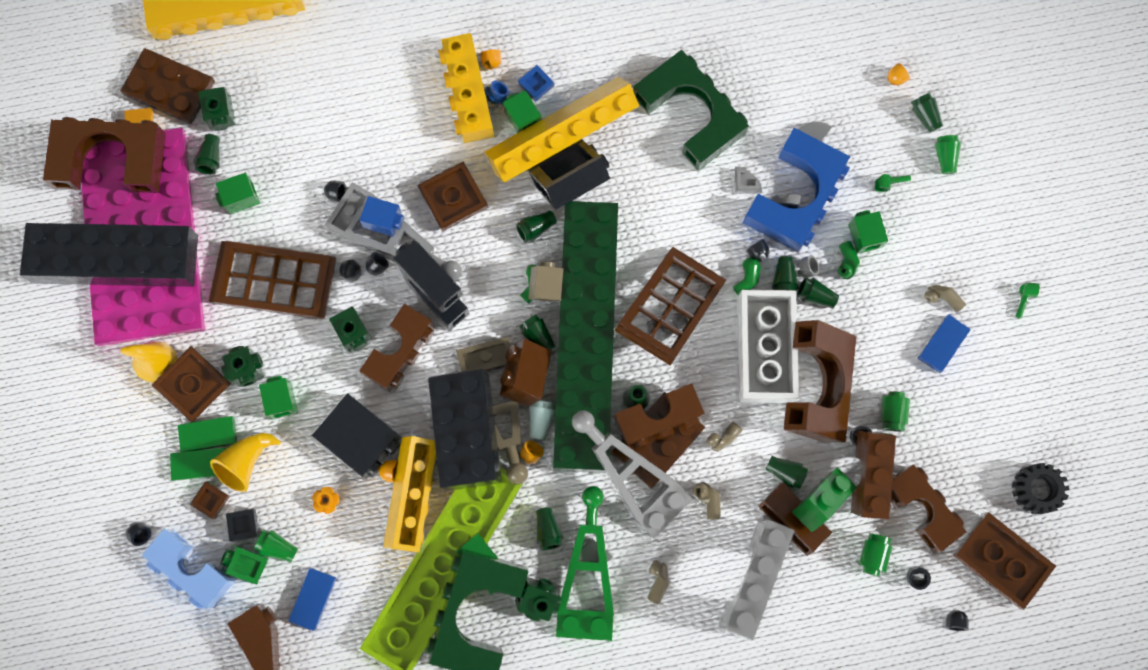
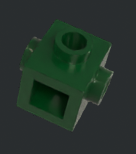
[221,346,264,387]
[515,577,561,622]

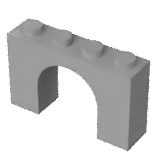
[718,519,795,641]

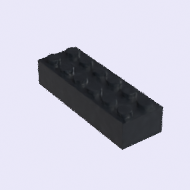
[20,223,198,287]

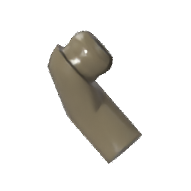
[924,284,966,312]
[706,421,743,452]
[693,482,721,520]
[647,560,669,604]

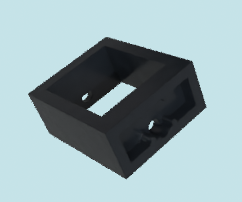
[528,139,611,210]

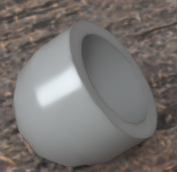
[797,255,820,278]

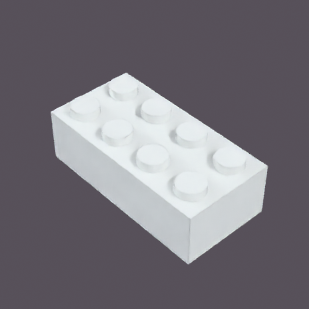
[737,290,799,403]

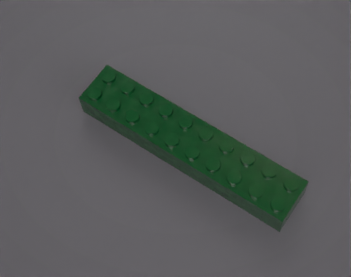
[553,201,618,474]

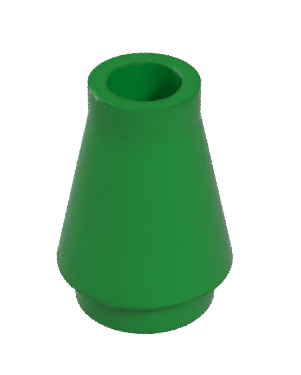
[934,135,962,175]
[254,529,298,563]

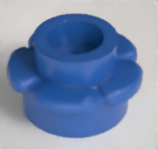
[484,80,509,105]

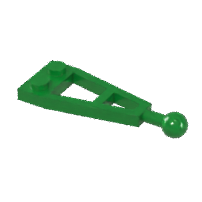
[556,486,614,641]

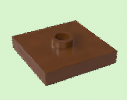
[417,161,489,232]
[151,346,232,423]

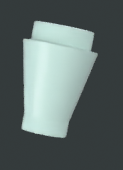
[529,400,556,440]

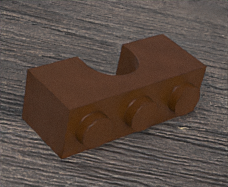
[359,303,435,392]
[614,383,705,450]
[851,430,896,519]
[891,464,967,553]

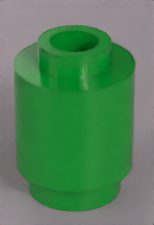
[880,391,910,432]
[858,533,893,577]

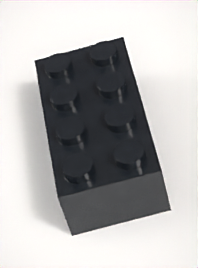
[428,369,502,491]

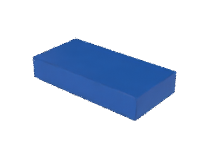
[917,314,971,374]
[288,568,337,631]

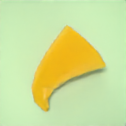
[120,341,178,383]
[210,433,281,492]

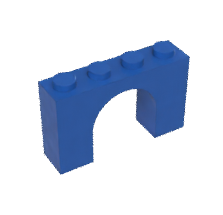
[743,128,850,252]

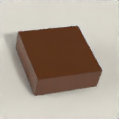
[190,481,230,520]

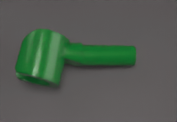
[875,174,911,192]
[1015,282,1040,319]

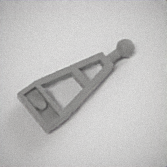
[324,182,462,281]
[572,410,693,539]

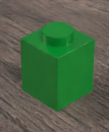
[503,90,542,133]
[215,172,261,214]
[848,210,889,254]
[259,376,298,420]

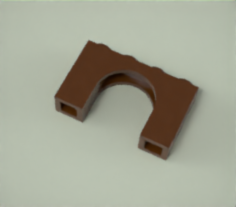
[43,117,166,193]
[783,320,857,443]

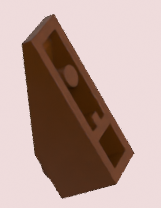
[227,604,280,670]

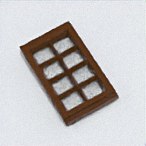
[208,241,337,320]
[614,247,727,366]

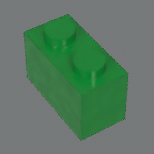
[792,467,857,532]

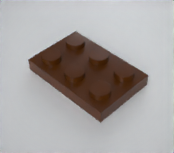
[120,48,215,125]
[611,392,706,490]
[952,512,1056,610]

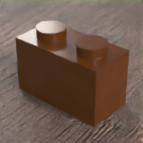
[500,338,551,406]

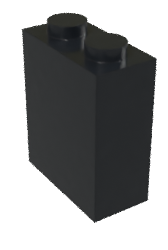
[312,393,401,480]

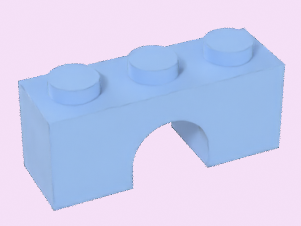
[142,528,235,609]

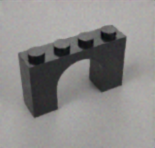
[393,239,470,331]

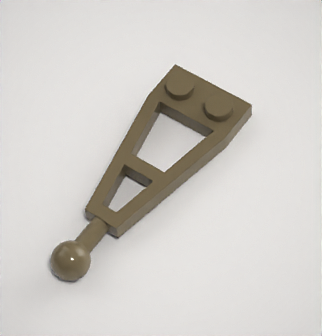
[456,336,528,485]

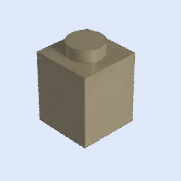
[528,261,563,302]

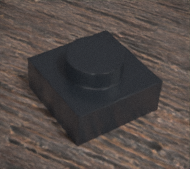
[226,509,260,542]

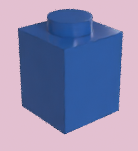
[360,196,404,237]

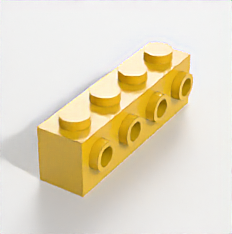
[438,33,494,144]
[383,436,437,553]

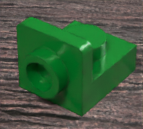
[220,544,268,585]

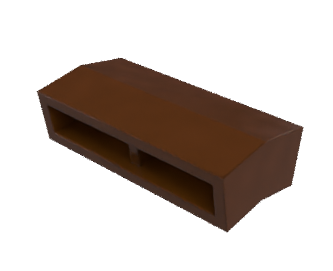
[758,482,833,556]

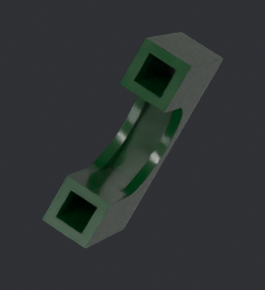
[633,49,749,172]
[425,549,529,670]

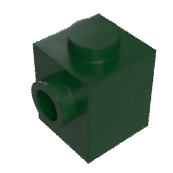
[198,87,236,131]
[329,306,372,352]

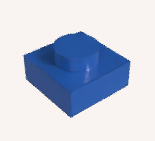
[518,65,554,102]

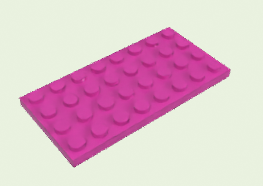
[81,127,205,346]

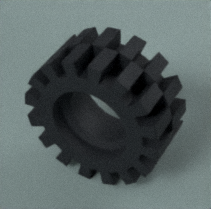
[1012,463,1069,514]

